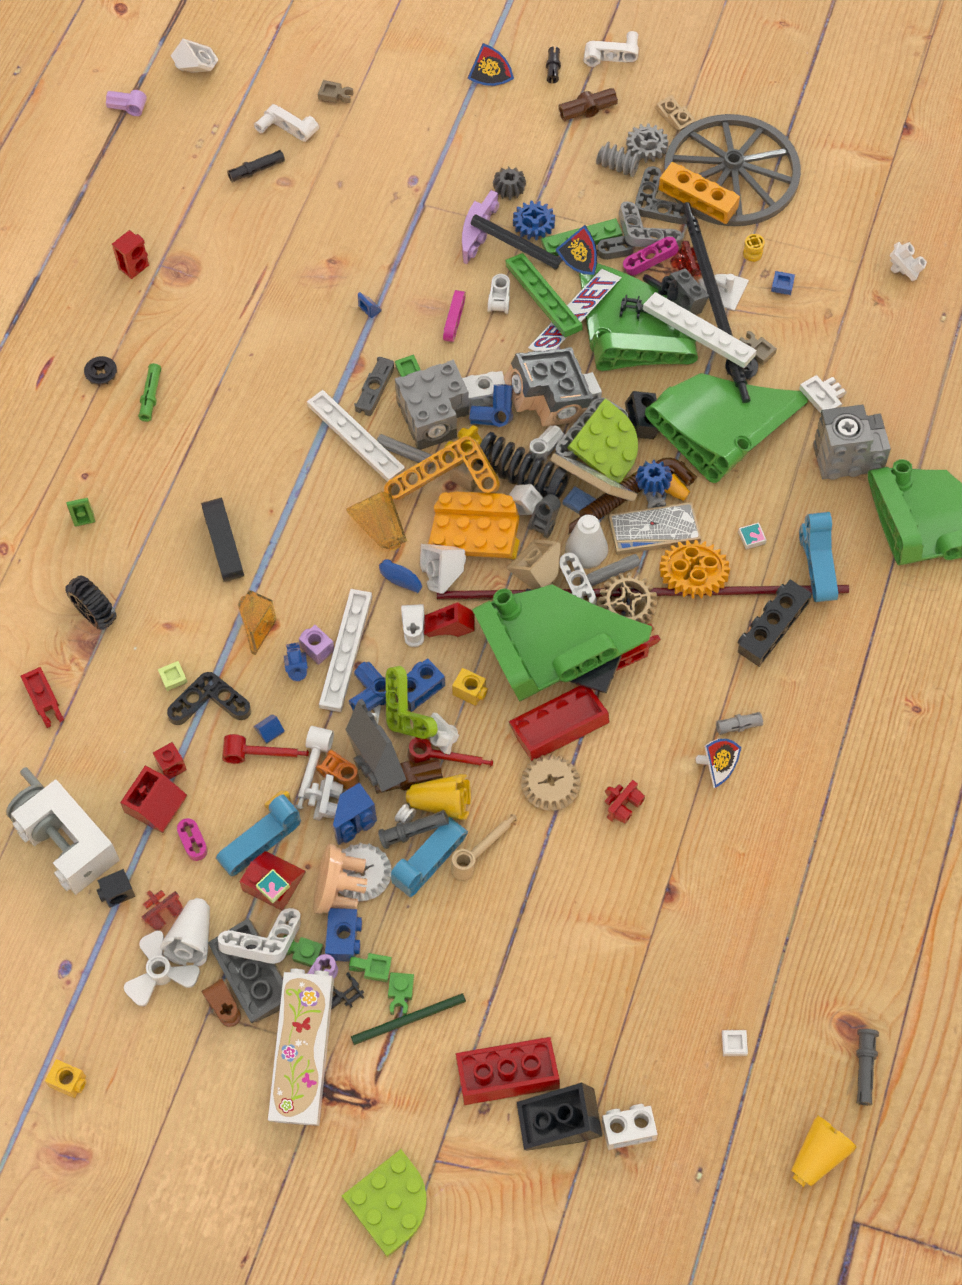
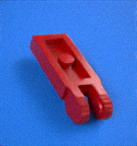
[20,666,64,728]

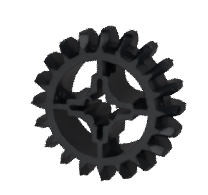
[65,575,117,630]

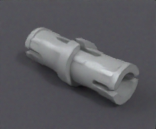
[716,712,763,735]

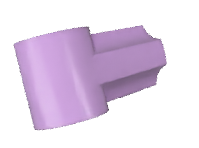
[106,90,147,116]

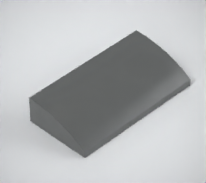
[208,918,283,1023]

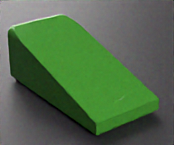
[66,498,96,526]

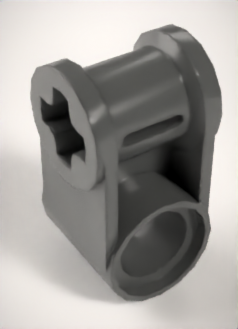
[528,494,561,538]

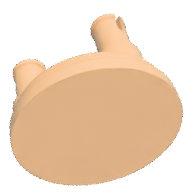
[313,844,367,914]

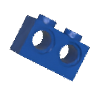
[395,658,446,712]

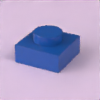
[771,271,795,295]

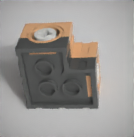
[504,347,593,427]

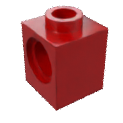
[153,742,187,780]

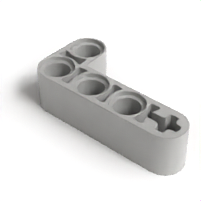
[555,397,628,460]

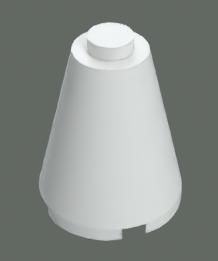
[565,515,608,569]
[160,898,210,966]

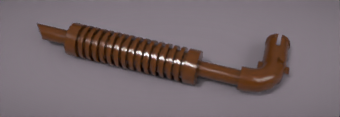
[568,457,697,535]

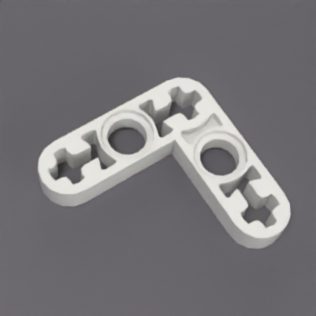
[559,553,597,605]
[218,908,301,964]

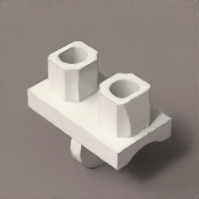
[890,242,927,281]
[422,713,459,754]
[303,774,343,821]

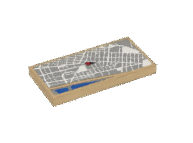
[550,453,637,501]
[608,502,701,555]

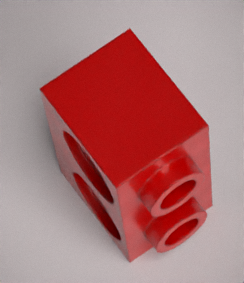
[112,230,149,279]

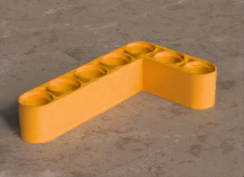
[384,436,500,500]

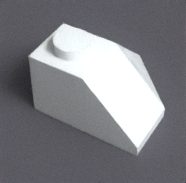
[171,39,218,73]
[420,544,466,593]

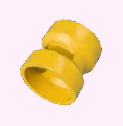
[743,234,765,262]

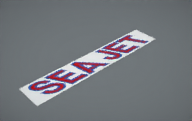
[528,269,622,351]

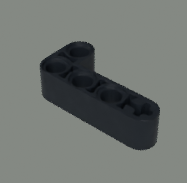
[201,497,244,582]

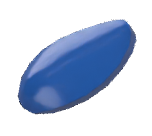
[379,559,422,593]

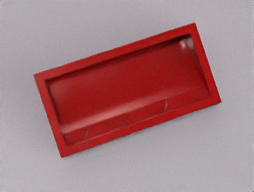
[509,685,610,762]

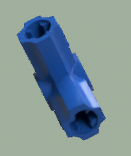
[469,384,513,427]
[349,662,386,711]

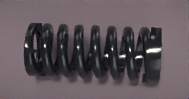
[474,432,571,500]

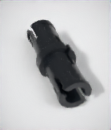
[546,46,561,83]

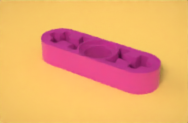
[623,237,679,276]
[443,290,466,342]

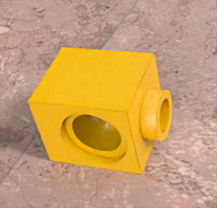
[452,668,488,706]
[45,1059,86,1098]

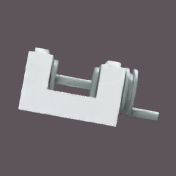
[6,767,120,895]

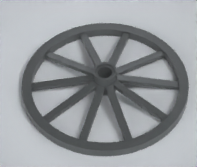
[664,114,801,226]

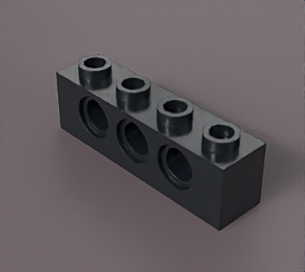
[737,579,812,667]

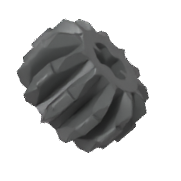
[493,166,526,200]

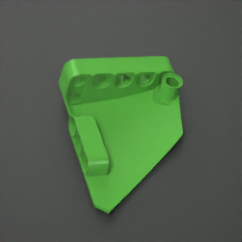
[868,459,962,566]
[472,584,652,702]

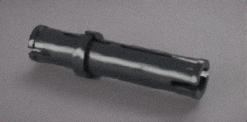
[227,150,285,183]

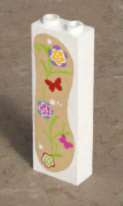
[268,969,334,1126]

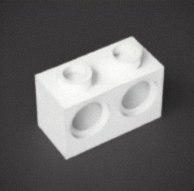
[601,1104,658,1150]

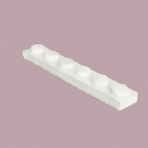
[643,292,757,368]
[307,390,405,482]
[319,589,372,712]

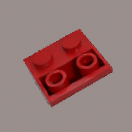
[120,765,187,833]

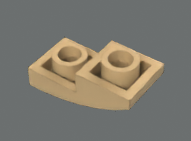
[655,95,695,131]

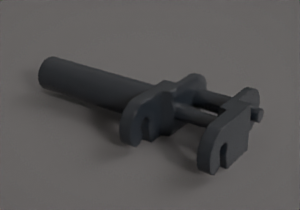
[643,274,678,301]
[619,295,648,320]
[331,972,364,1010]

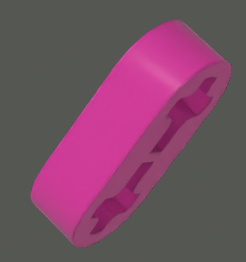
[177,818,208,861]

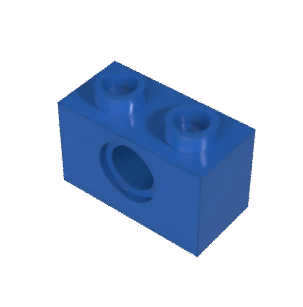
[325,908,362,962]

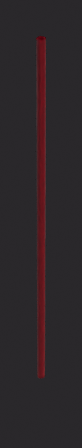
[437,585,849,600]

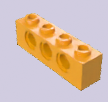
[659,162,740,224]

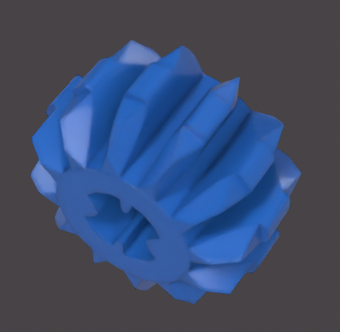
[636,460,672,497]

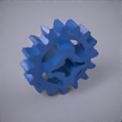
[513,201,555,240]

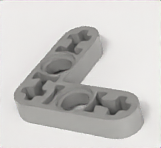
[619,201,683,248]

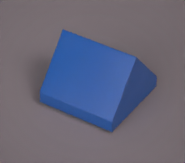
[253,714,285,744]

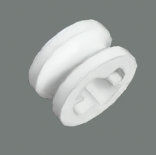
[395,804,416,824]

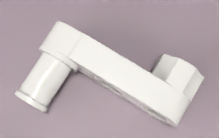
[584,31,639,67]
[254,104,319,142]

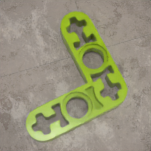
[386,666,438,739]

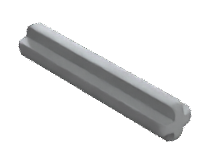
[377,434,433,467]
[580,554,640,586]

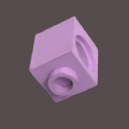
[299,625,334,665]

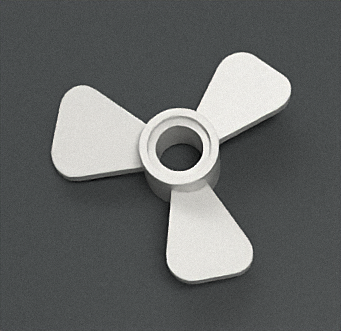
[124,931,200,1007]

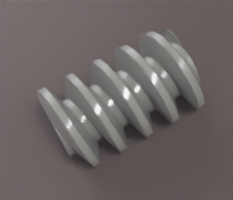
[596,142,639,177]

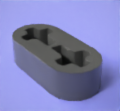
[597,236,634,260]

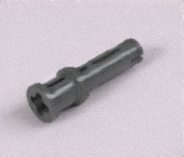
[378,810,449,849]
[856,1029,879,1106]

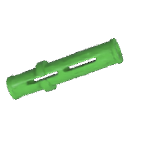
[138,363,162,422]

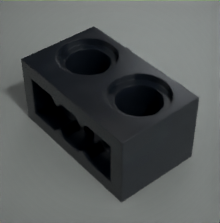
[625,391,660,440]

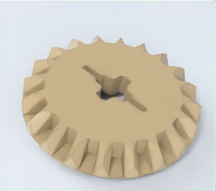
[521,754,580,811]

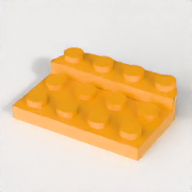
[428,491,520,558]

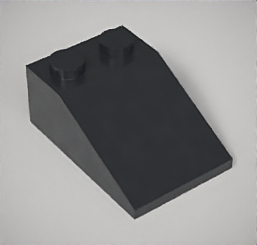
[517,1082,602,1151]

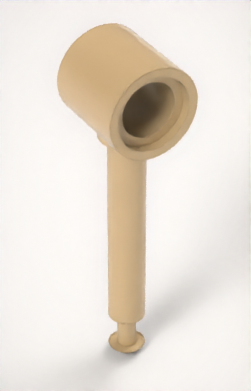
[451,814,517,880]

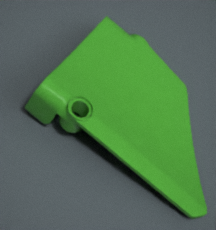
[579,263,698,371]
[645,373,808,483]

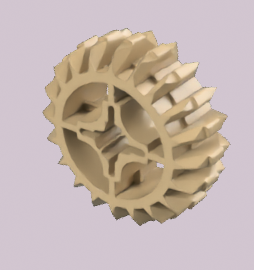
[598,572,658,624]

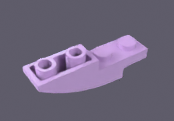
[462,190,499,264]

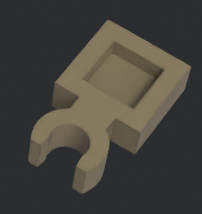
[318,80,354,103]
[740,331,777,365]

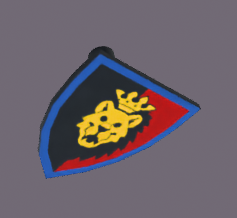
[467,43,514,86]
[556,225,597,275]

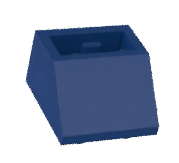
[333,783,377,845]

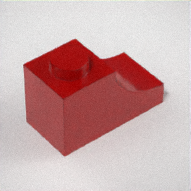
[424,602,475,637]

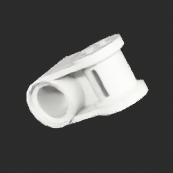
[488,274,510,314]
[401,604,425,647]

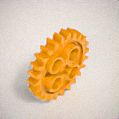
[659,540,730,599]

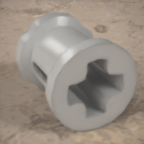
[642,489,666,509]

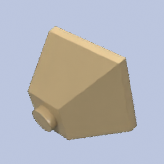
[506,539,561,589]

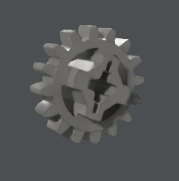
[626,124,668,162]

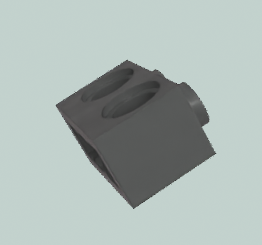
[667,269,709,315]

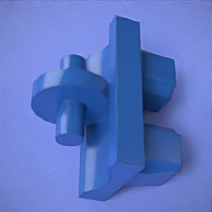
[284,642,308,681]

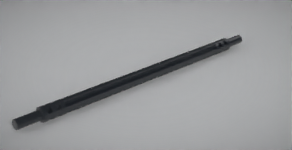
[683,202,751,403]

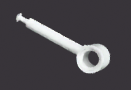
[295,726,334,809]

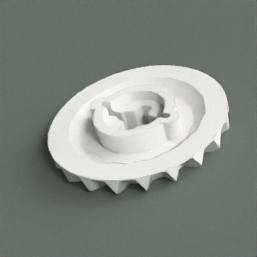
[339,843,392,901]

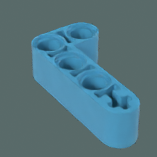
[216,794,301,876]
[391,817,468,897]

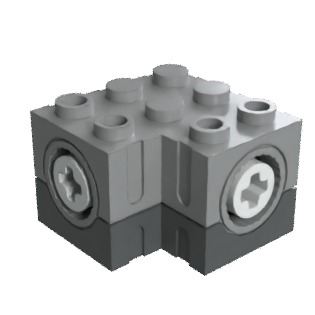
[395,359,469,450]
[813,404,891,480]

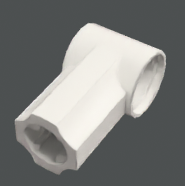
[529,425,565,464]

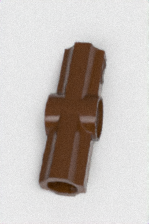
[558,88,618,121]
[374,758,443,794]

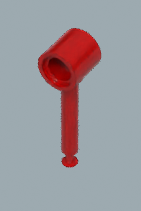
[222,734,309,764]
[407,737,493,767]

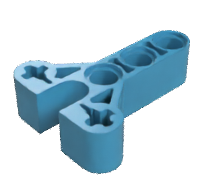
[799,512,838,602]

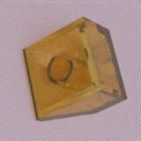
[238,590,277,655]

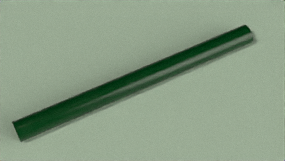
[351,993,466,1045]

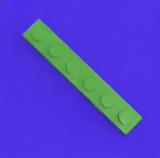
[505,253,583,338]

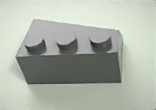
[345,699,406,792]

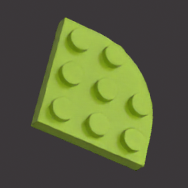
[567,398,638,483]
[342,1149,427,1257]

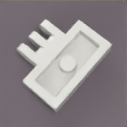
[799,375,846,413]

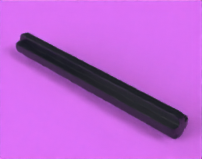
[470,214,562,269]

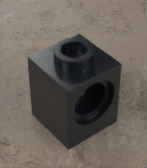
[97,869,135,908]

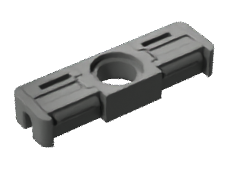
[354,356,394,416]

